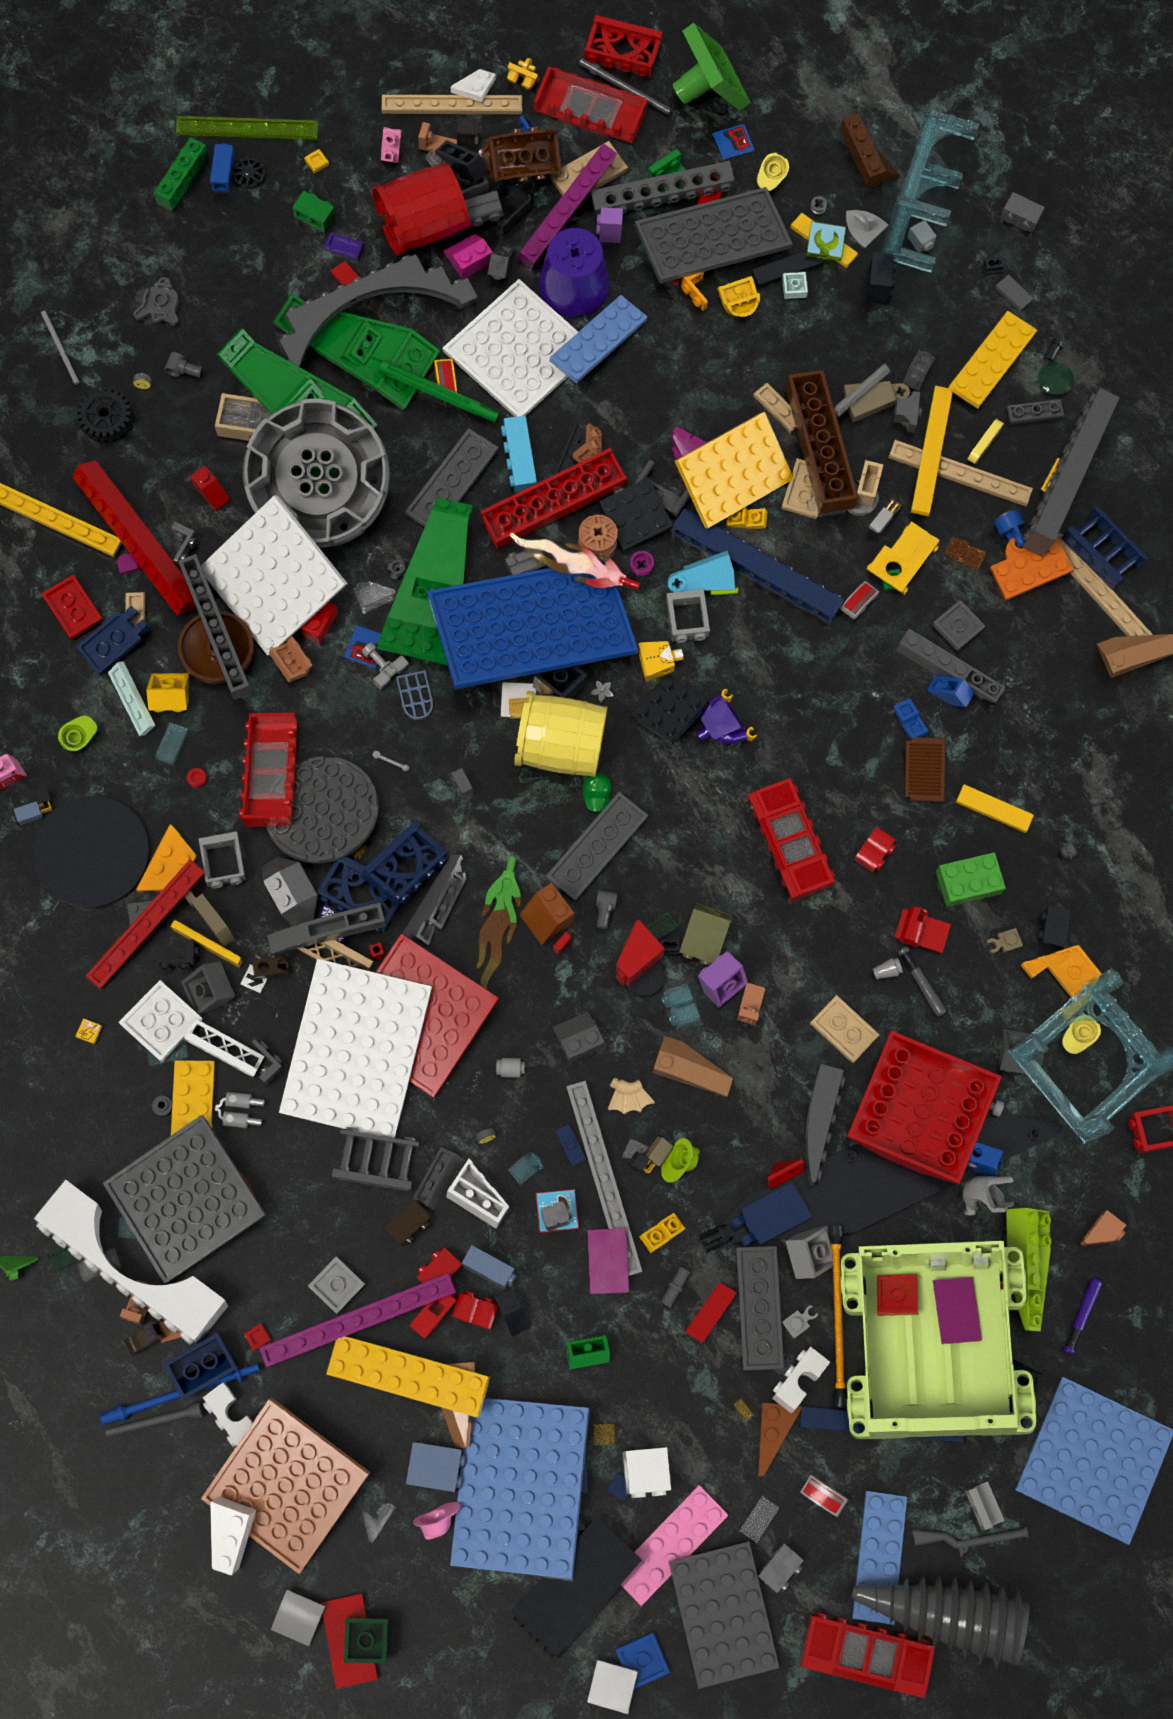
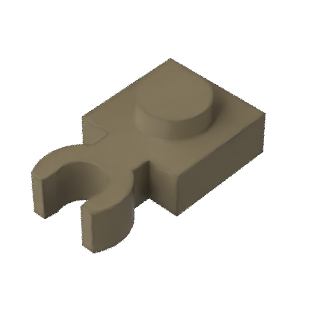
[986,928,1023,954]

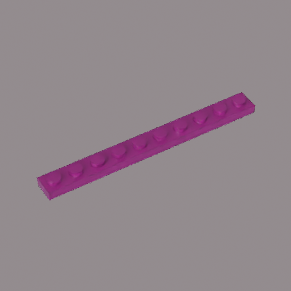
[260,1273,457,1367]

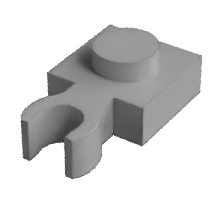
[781,1305,818,1339]

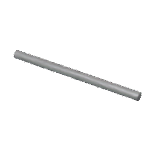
[41,310,80,385]

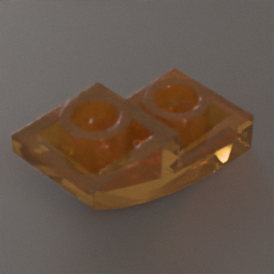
[945,537,987,570]

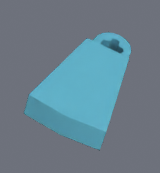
[667,550,735,592]

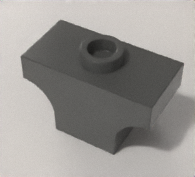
[894,391,922,433]

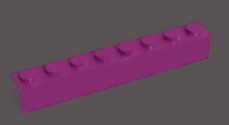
[518,143,617,270]

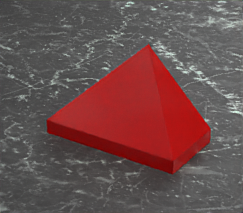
[767,1159,805,1190]

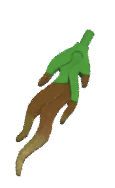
[476,856,521,990]

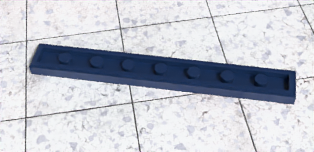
[800,1407,963,1442]

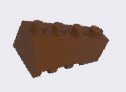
[840,113,900,188]

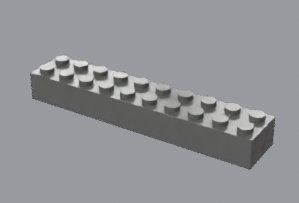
[1023,388,1120,557]

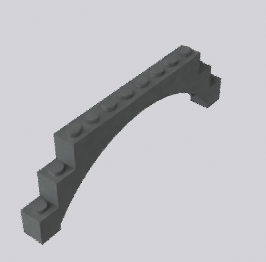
[279,254,477,367]

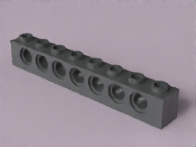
[591,161,734,218]
[178,554,251,700]

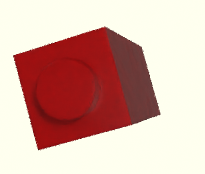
[409,1294,457,1340]

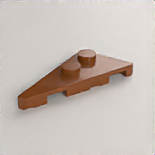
[758,1403,802,1476]

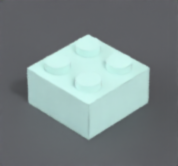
[782,272,808,299]

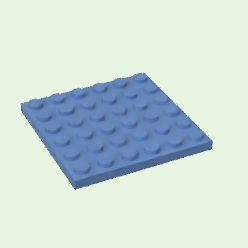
[1014,1377,1173,1545]

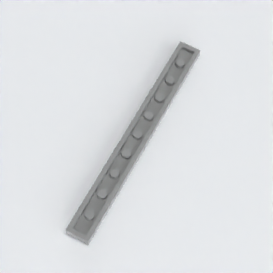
[566,1081,642,1276]

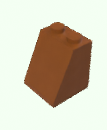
[520,882,574,946]

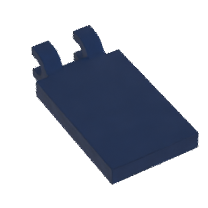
[76,605,151,676]
[731,1182,812,1248]

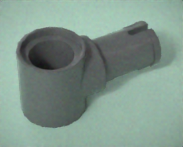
[164,352,203,378]
[596,890,617,929]

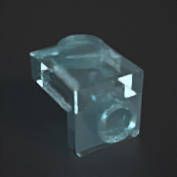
[508,1152,543,1185]

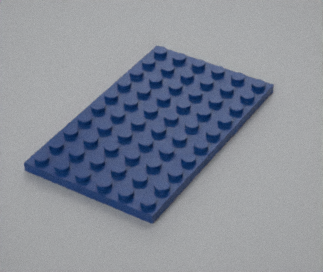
[427,557,638,689]

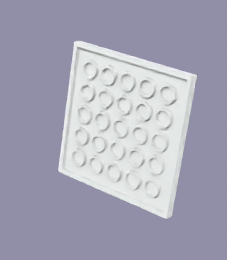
[443,279,578,417]
[201,495,348,656]

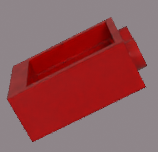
[1128,1105,1173,1154]

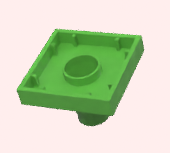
[673,23,751,111]

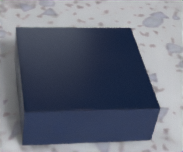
[607,1472,628,1501]

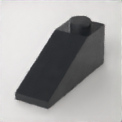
[435,140,488,183]

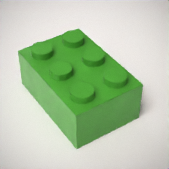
[936,852,1006,907]

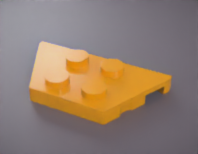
[136,825,197,893]

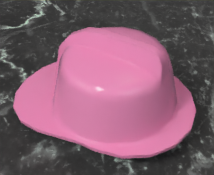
[413,1502,460,1540]

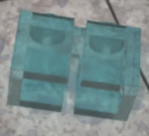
[662,983,701,1030]

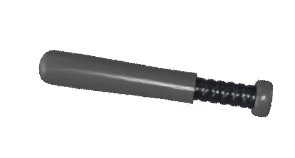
[898,946,946,1017]

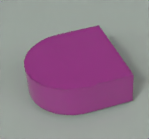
[117,553,139,575]

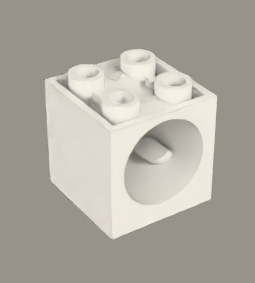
[623,1447,671,1498]

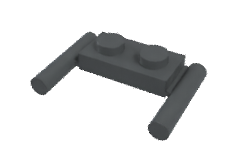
[634,460,690,516]

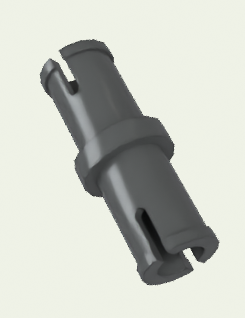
[660,1267,690,1308]

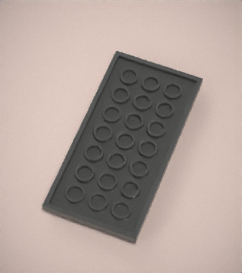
[634,187,793,283]

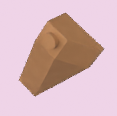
[1097,634,1173,678]
[653,1036,733,1097]
[441,1362,475,1449]

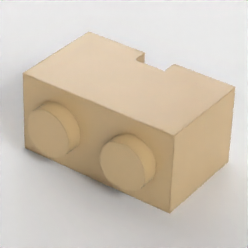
[857,460,883,506]

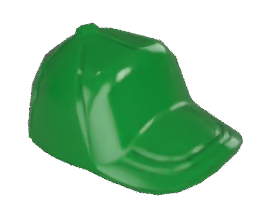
[582,773,612,812]

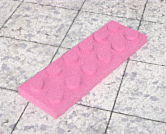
[623,1485,728,1606]

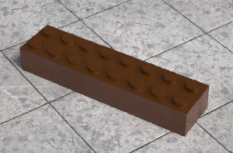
[785,370,858,514]

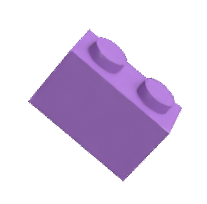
[596,207,623,243]

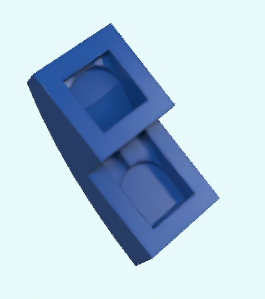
[893,698,929,740]

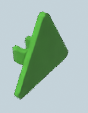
[0,1255,38,1280]

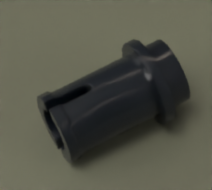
[1043,338,1063,363]

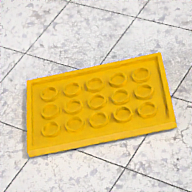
[675,412,794,528]

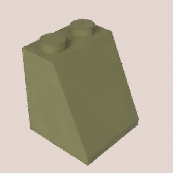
[680,903,732,965]

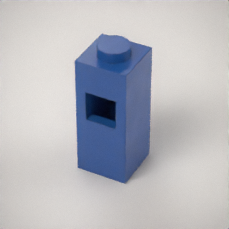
[210,144,235,193]

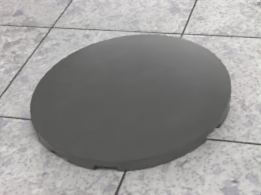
[266,756,379,863]

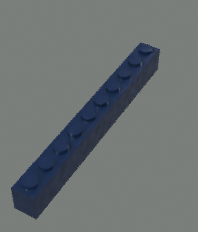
[672,508,844,624]

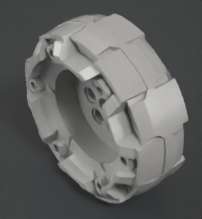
[243,399,390,548]

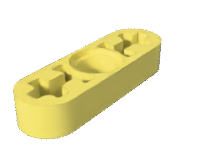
[967,419,1004,464]

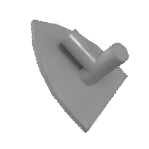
[846,210,888,248]

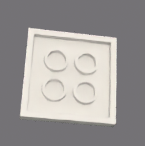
[118,980,203,1063]

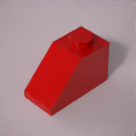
[190,466,230,511]

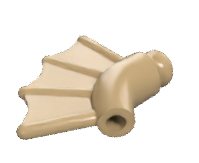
[608,1078,655,1114]

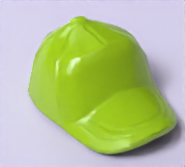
[58,716,97,751]

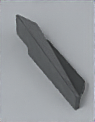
[403,854,466,945]

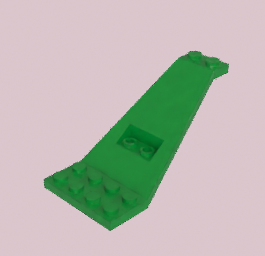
[273,292,440,410]
[216,329,377,477]
[377,497,473,665]

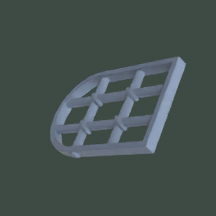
[396,670,433,720]

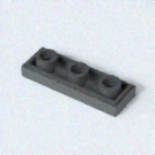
[1007,399,1064,425]

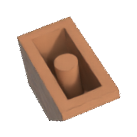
[1080,1210,1126,1246]

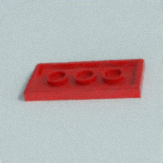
[321,1594,378,1689]

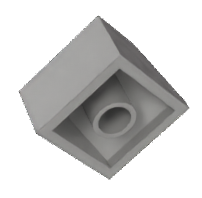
[785,1226,834,1279]

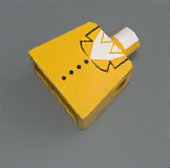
[638,641,683,682]

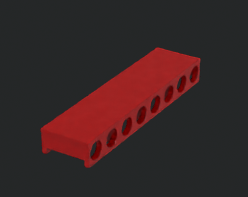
[480,448,628,549]

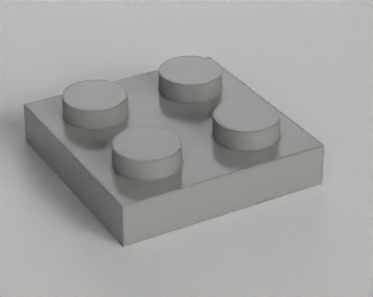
[308,1257,365,1314]

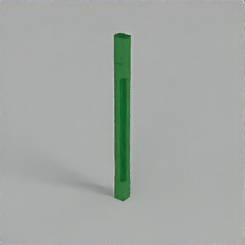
[368,356,499,422]

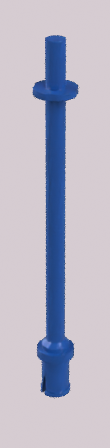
[100,1363,260,1426]

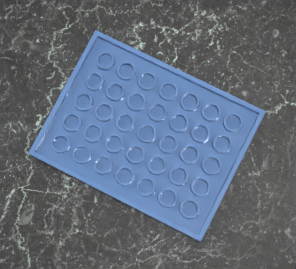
[450,1398,590,1579]

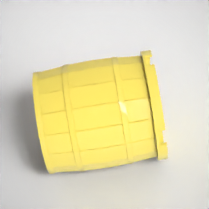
[514,691,608,777]

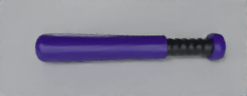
[1063,1278,1102,1355]

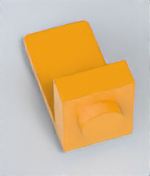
[681,272,708,311]

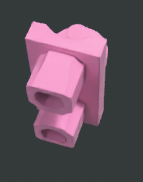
[381,127,402,163]

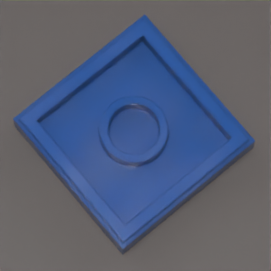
[615,1632,670,1689]

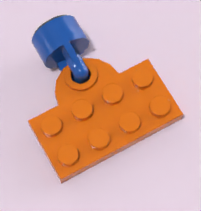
[990,509,1074,601]

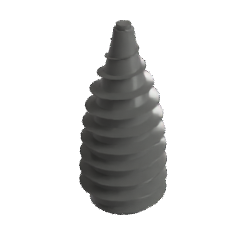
[851,1576,1030,1670]

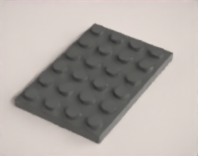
[668,1541,779,1689]

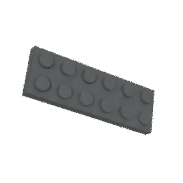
[405,428,499,527]
[546,792,648,902]
[736,1246,784,1371]

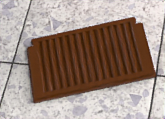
[905,737,945,802]

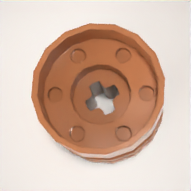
[578,515,618,561]

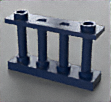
[1061,506,1148,590]

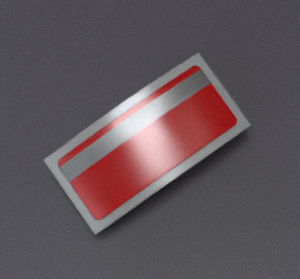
[840,581,879,620]
[800,1475,849,1517]

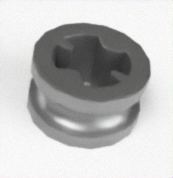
[811,196,827,214]

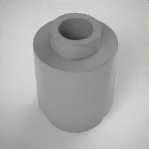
[496,1058,525,1078]

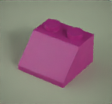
[444,234,492,280]

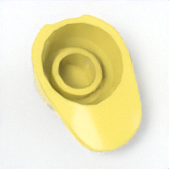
[757,153,789,191]
[1062,1015,1101,1054]

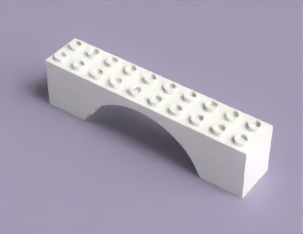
[34,1180,228,1345]

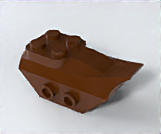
[478,127,562,182]

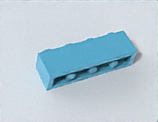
[501,416,537,493]

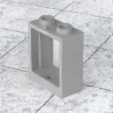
[666,589,710,643]
[199,831,246,889]

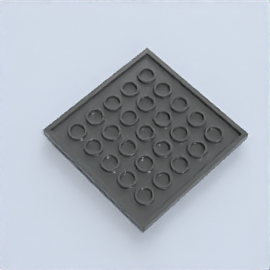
[103,1115,266,1284]

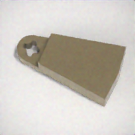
[843,381,910,422]
[184,890,235,948]

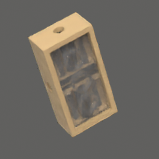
[215,393,271,441]

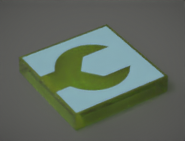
[806,221,846,261]

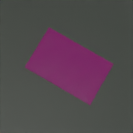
[587,1228,629,1294]
[933,1277,982,1344]

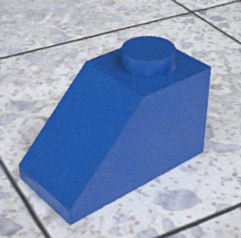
[927,675,975,707]

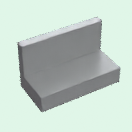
[965,1481,1005,1530]

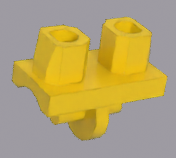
[507,58,540,91]

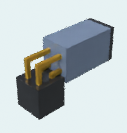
[12,788,53,826]

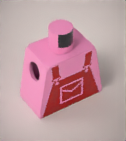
[0,754,27,791]

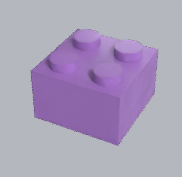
[698,951,748,1008]

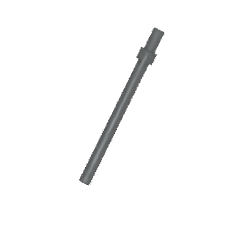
[579,58,671,115]

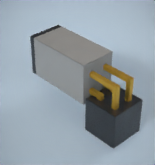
[869,498,903,535]

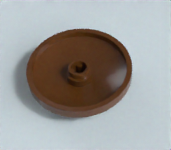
[178,611,254,684]

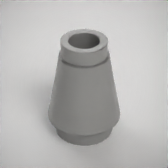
[873,958,903,980]

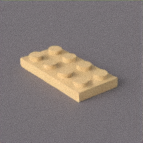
[550,141,628,196]

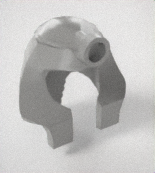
[962,1176,1014,1215]

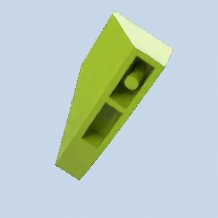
[1006,1208,1051,1331]

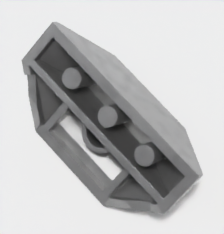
[262,857,318,927]

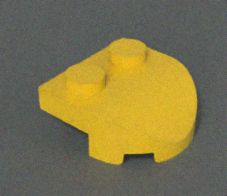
[717,276,760,317]

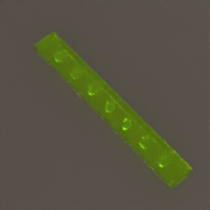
[176,116,319,140]

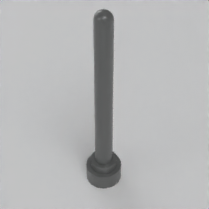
[105,1401,203,1436]

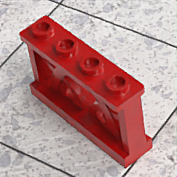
[584,15,663,77]

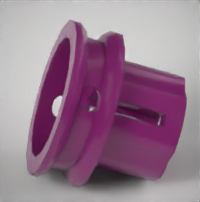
[630,551,654,576]

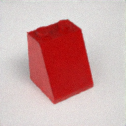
[616,920,665,987]

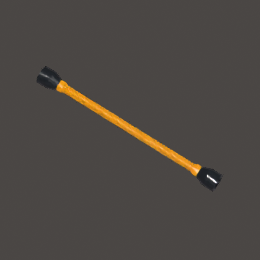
[828,1226,848,1407]

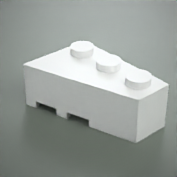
[446,1159,509,1229]
[211,1496,256,1576]

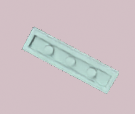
[108,662,155,736]

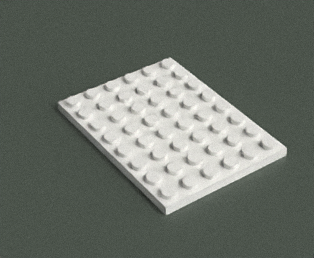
[279,959,432,1138]

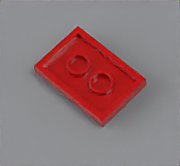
[41,575,103,640]

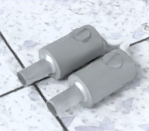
[215,1092,265,1128]

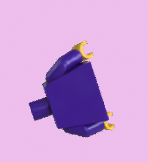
[697,689,757,744]

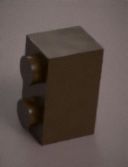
[385,1200,432,1246]

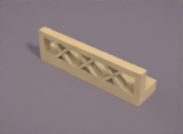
[297,940,374,972]

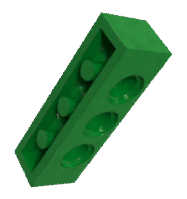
[154,137,208,211]

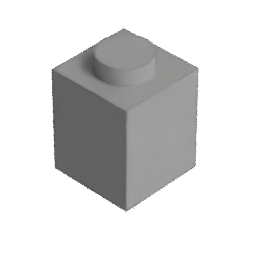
[908,220,937,253]

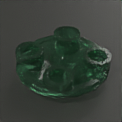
[1038,362,1074,395]

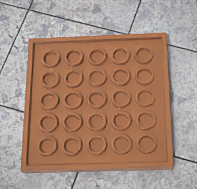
[201,1398,370,1574]

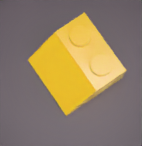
[147,673,189,712]

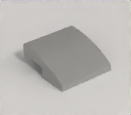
[271,1590,326,1646]

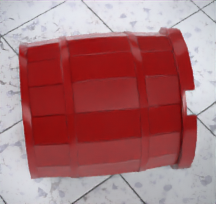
[372,162,469,255]

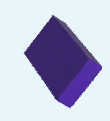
[324,232,364,261]

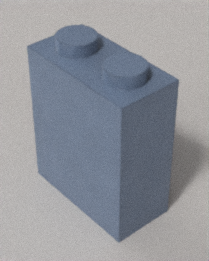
[462,1245,516,1290]
[406,1442,465,1492]

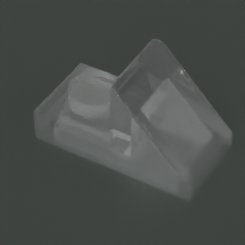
[363,1502,396,1543]

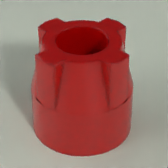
[369,942,385,961]

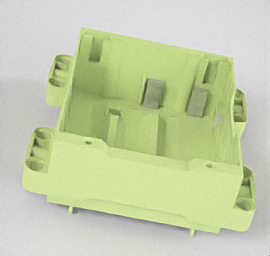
[841,1241,1036,1439]

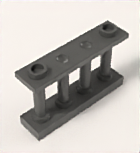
[332,1127,420,1192]

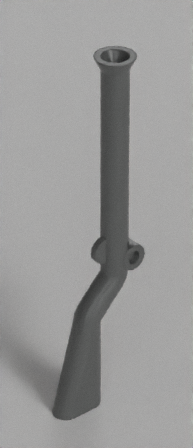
[912,1526,1029,1557]

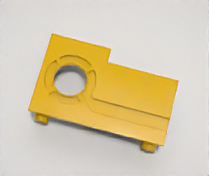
[867,522,940,595]

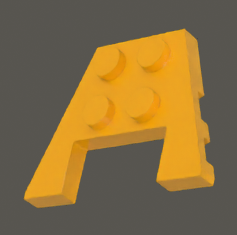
[1021,945,1103,1025]

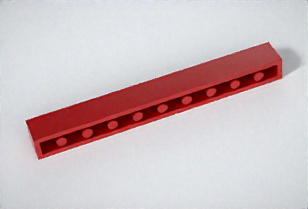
[73,460,196,616]

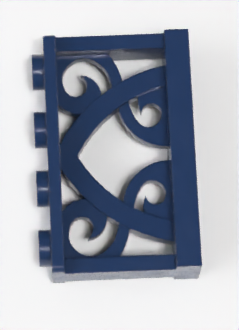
[361,822,448,907]
[317,857,403,932]

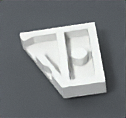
[451,69,496,102]

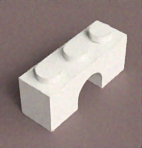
[772,1347,830,1414]
[203,1383,253,1447]

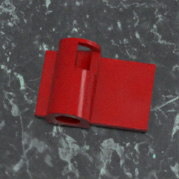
[894,907,951,954]

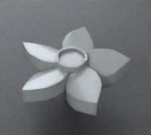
[591,681,613,703]

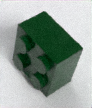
[343,1617,389,1664]

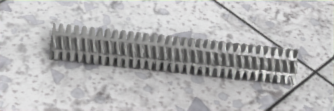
[834,364,890,418]

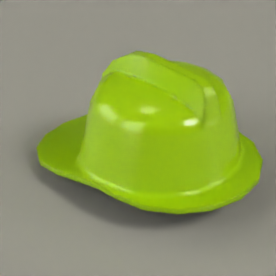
[661,1138,700,1182]

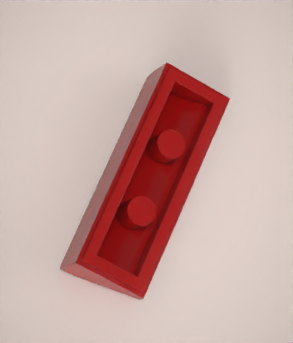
[685,1282,737,1344]

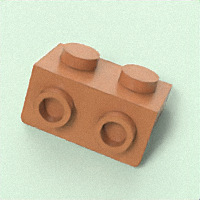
[269,636,312,682]

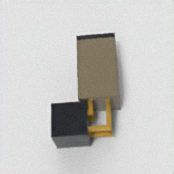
[629,1135,674,1173]

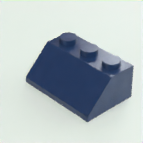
[163,1332,238,1400]

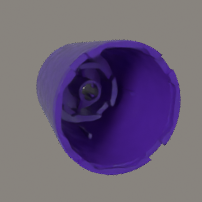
[538,228,610,317]

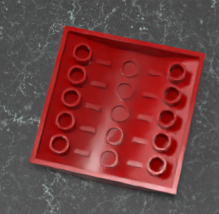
[847,1031,1002,1184]

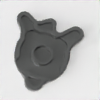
[133,277,179,326]

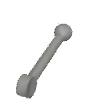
[373,751,409,772]

